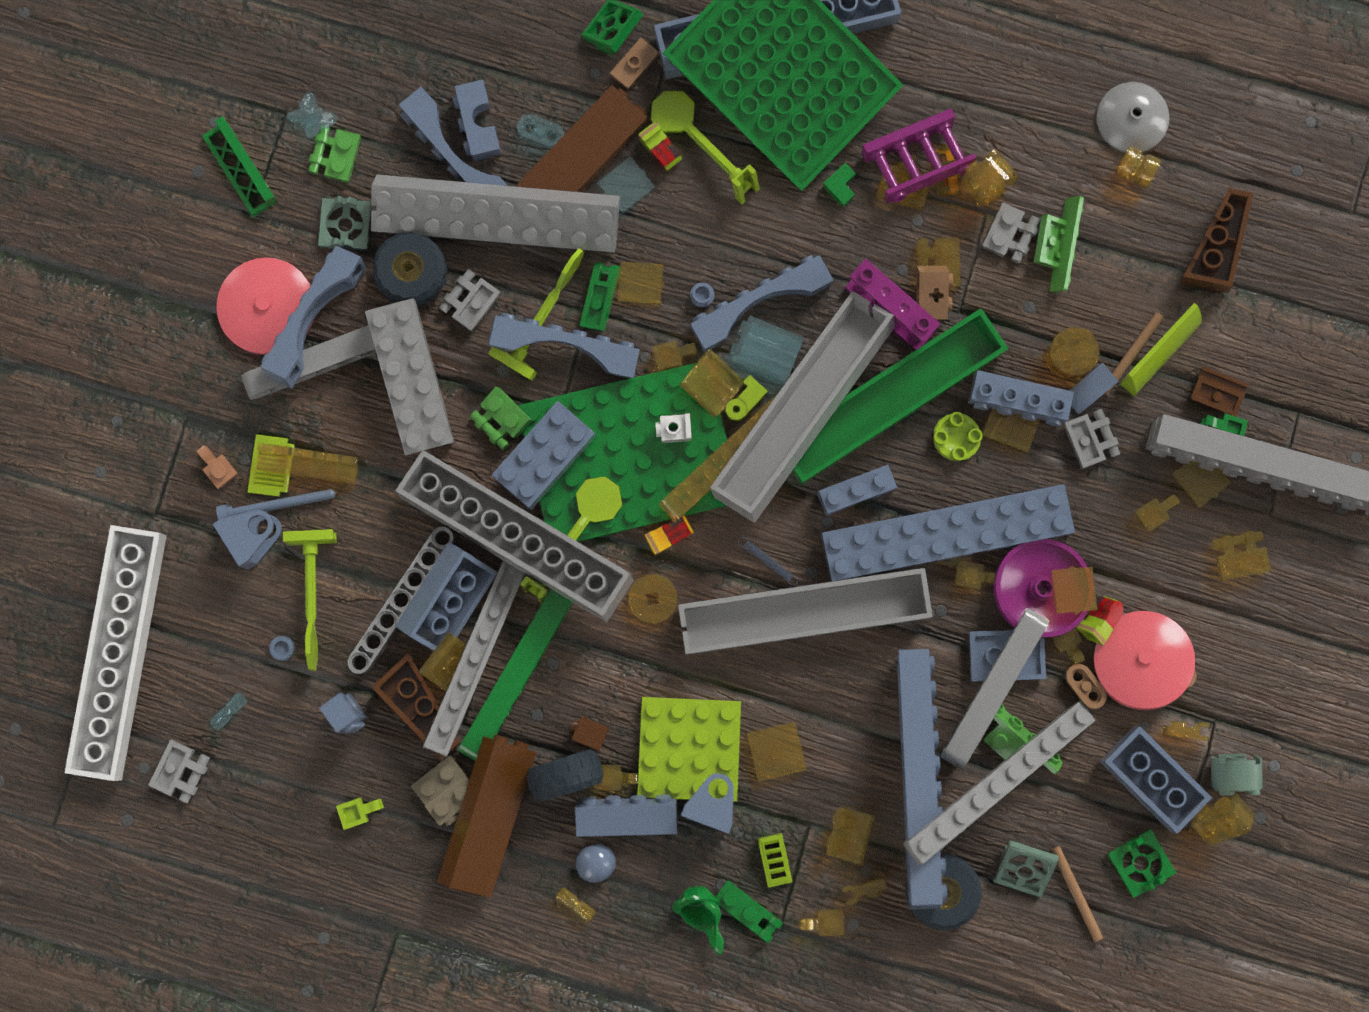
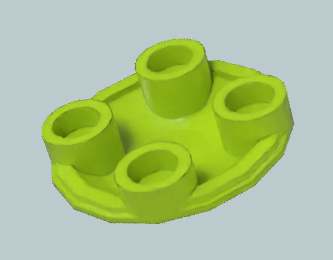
[933,412,983,461]

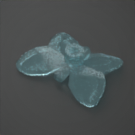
[286,91,338,138]

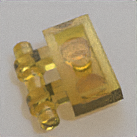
[916,238,961,288]
[1212,530,1271,581]

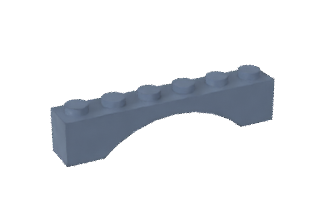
[399,87,508,186]
[260,246,366,389]
[690,255,834,353]
[487,313,640,379]

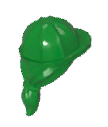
[672,886,724,955]

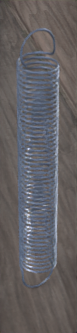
[738,537,798,585]

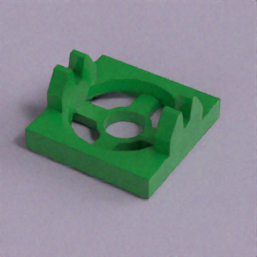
[581,0,644,56]
[1107,829,1176,898]

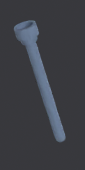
[216,489,336,520]

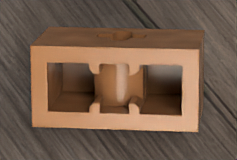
[916,266,953,319]

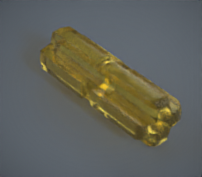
[556,888,596,922]

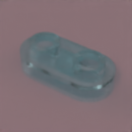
[517,114,564,149]

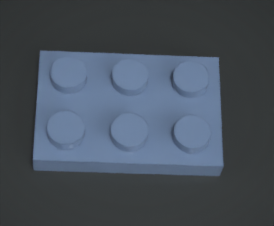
[968,630,1046,681]

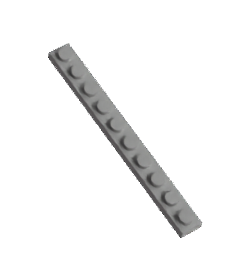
[423,560,525,757]
[903,700,1095,865]

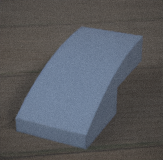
[1069,363,1118,415]

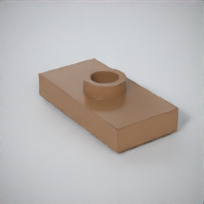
[610,38,659,90]

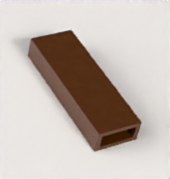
[515,85,648,193]
[437,734,537,898]

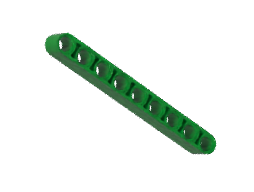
[458,589,573,761]

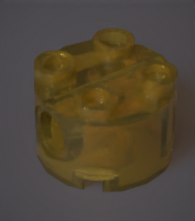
[961,149,1019,207]
[1046,327,1099,380]

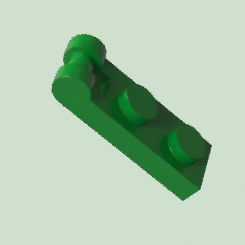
[579,262,621,332]
[715,880,784,943]

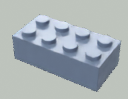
[492,401,596,510]
[395,542,498,656]
[1099,726,1212,834]

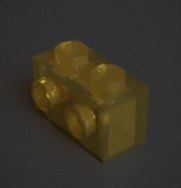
[1191,794,1256,846]

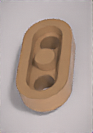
[1065,664,1107,709]

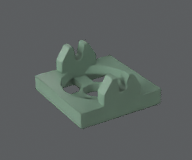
[318,196,372,251]
[993,840,1058,897]

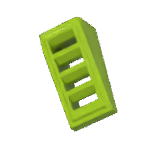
[757,833,792,888]

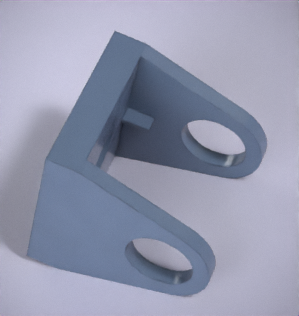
[213,510,282,570]
[681,773,734,834]

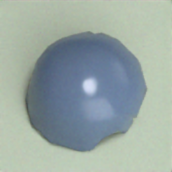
[576,844,616,883]

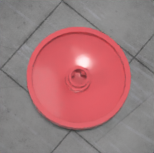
[217,258,314,355]
[1093,611,1195,710]

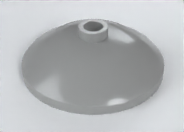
[1096,82,1169,154]

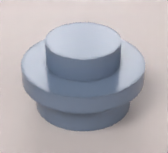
[690,283,714,307]

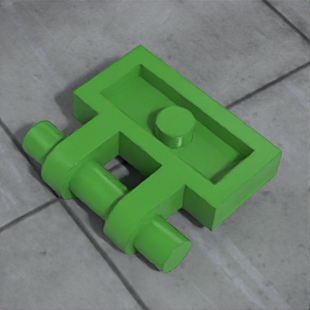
[308,125,361,183]
[470,387,532,451]

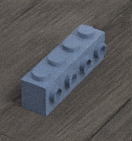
[968,370,1074,426]
[575,794,677,836]

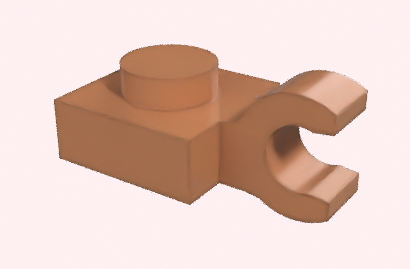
[197,445,238,489]

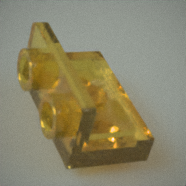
[826,807,875,865]

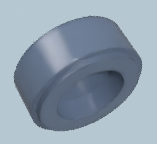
[269,636,296,661]

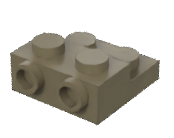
[411,755,470,826]

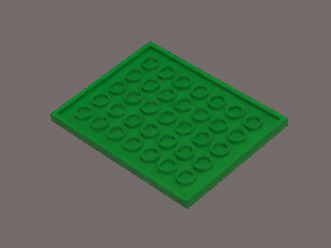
[662,0,903,191]
[518,361,731,542]

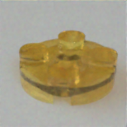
[629,574,677,624]

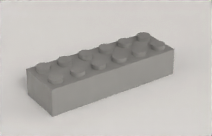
[365,298,454,455]

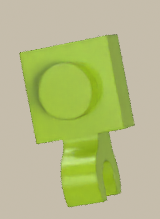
[336,798,384,830]

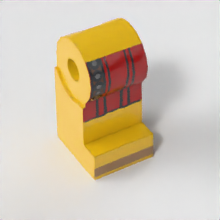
[644,515,694,556]

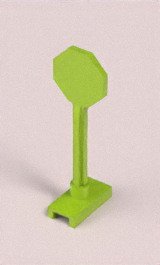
[651,91,760,204]
[488,248,584,381]
[521,477,622,603]
[283,529,337,671]

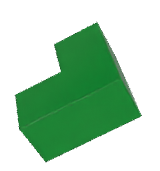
[822,163,856,208]

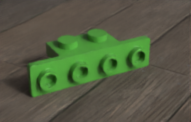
[1034,196,1084,293]
[983,704,1063,774]

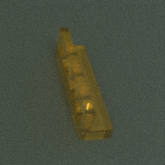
[257,443,359,485]

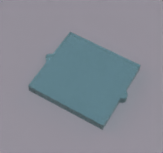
[597,156,655,214]

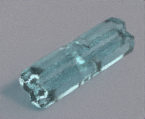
[210,692,248,730]

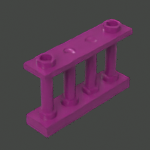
[861,108,977,204]
[844,259,940,351]

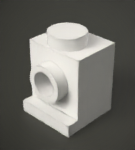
[655,413,691,443]

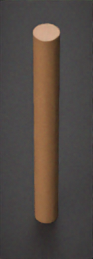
[1104,312,1164,396]
[1051,846,1103,942]

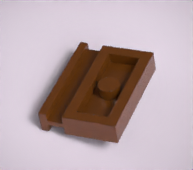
[1189,366,1249,417]

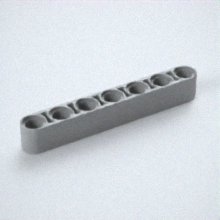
[241,325,376,400]
[348,527,456,674]
[940,608,1049,770]

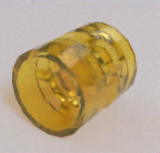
[1116,145,1161,188]

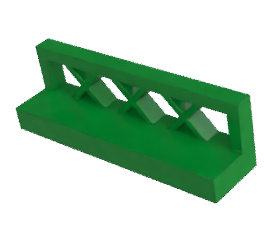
[202,116,278,217]

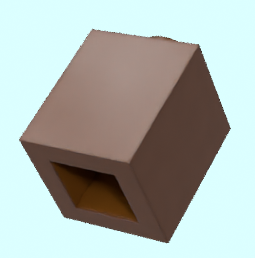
[569,716,610,751]

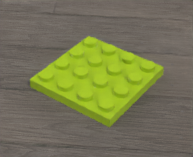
[638,697,741,801]

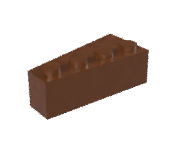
[1180,188,1254,293]
[372,653,460,762]

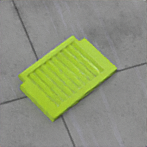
[248,434,295,497]

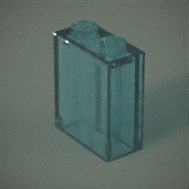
[728,316,804,386]

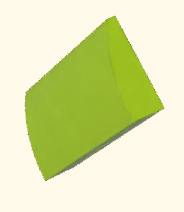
[1120,303,1202,396]

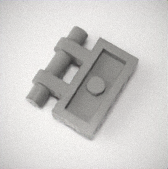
[982,202,1040,263]
[439,269,501,332]
[1063,409,1120,469]
[148,740,210,803]

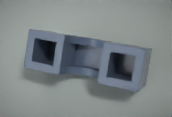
[452,80,502,162]
[817,465,897,516]
[319,693,368,734]

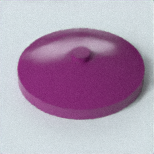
[993,539,1093,638]

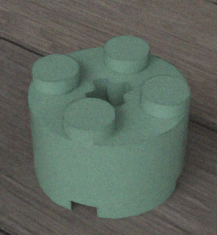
[1211,754,1263,796]

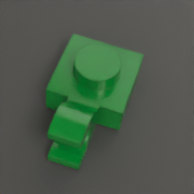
[1201,414,1248,436]

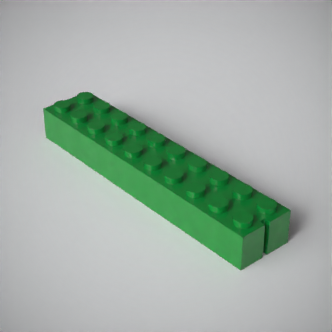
[792,308,1008,486]

